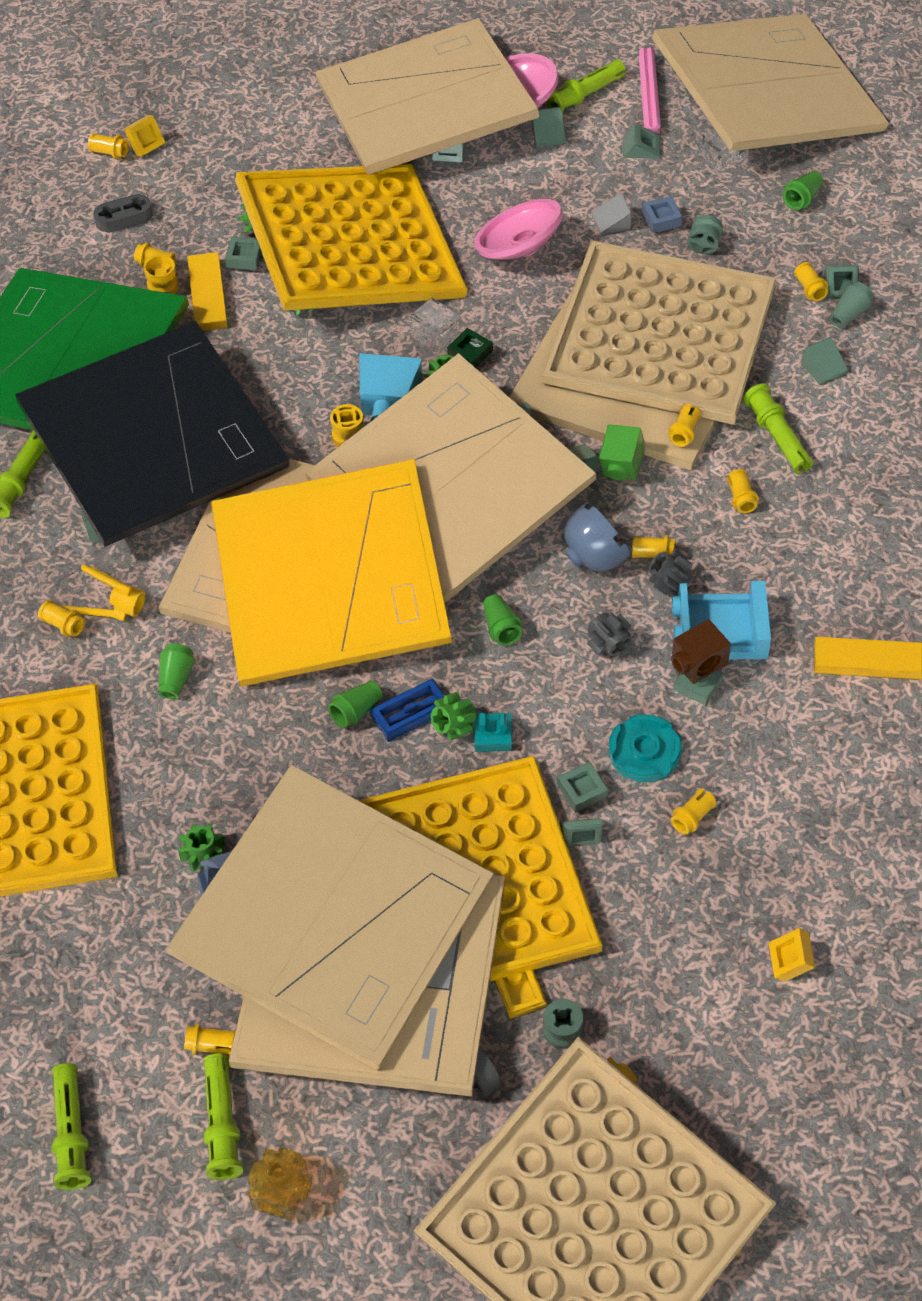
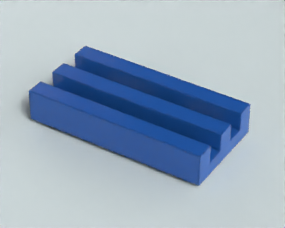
[369,678,444,742]

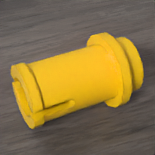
[88,133,129,159]
[134,242,176,267]
[794,262,828,302]
[668,404,701,447]
[726,469,759,514]
[632,535,676,558]
[38,600,85,637]
[670,788,717,835]
[184,1023,236,1056]

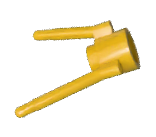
[60,564,146,622]

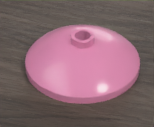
[505,53,558,108]
[474,199,563,260]

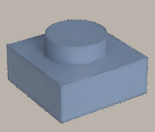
[642,196,683,233]

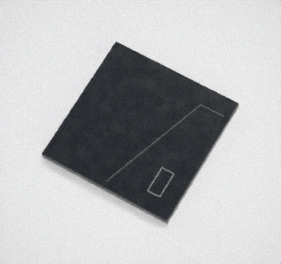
[15,321,290,547]

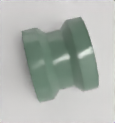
[688,215,723,255]
[543,999,583,1049]

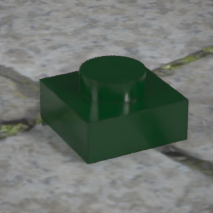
[447,328,493,368]

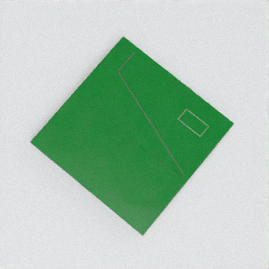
[0,268,189,430]

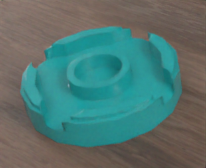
[609,714,682,782]

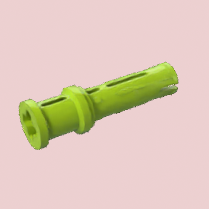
[545,59,626,113]
[743,383,814,474]
[0,430,45,518]
[203,1053,243,1180]
[51,1063,92,1190]

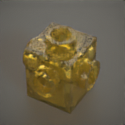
[248,1148,312,1221]

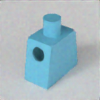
[359,353,423,421]

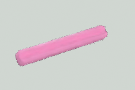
[639,47,661,134]

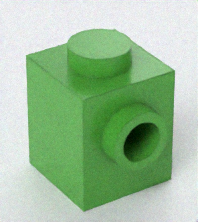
[599,424,646,481]

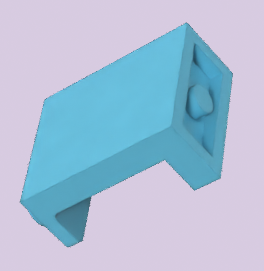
[672,581,771,659]

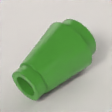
[783,171,823,210]
[483,594,523,646]
[158,643,195,700]
[328,681,382,728]

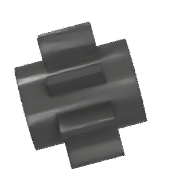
[649,549,692,595]
[587,613,631,657]

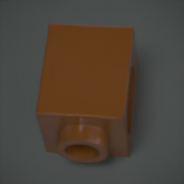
[671,619,731,684]

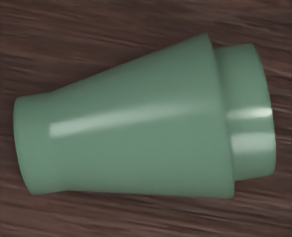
[829,282,874,329]

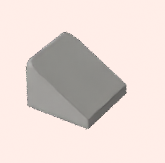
[592,194,631,236]

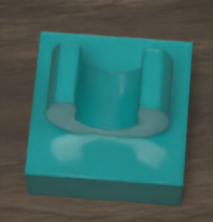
[475,713,512,752]

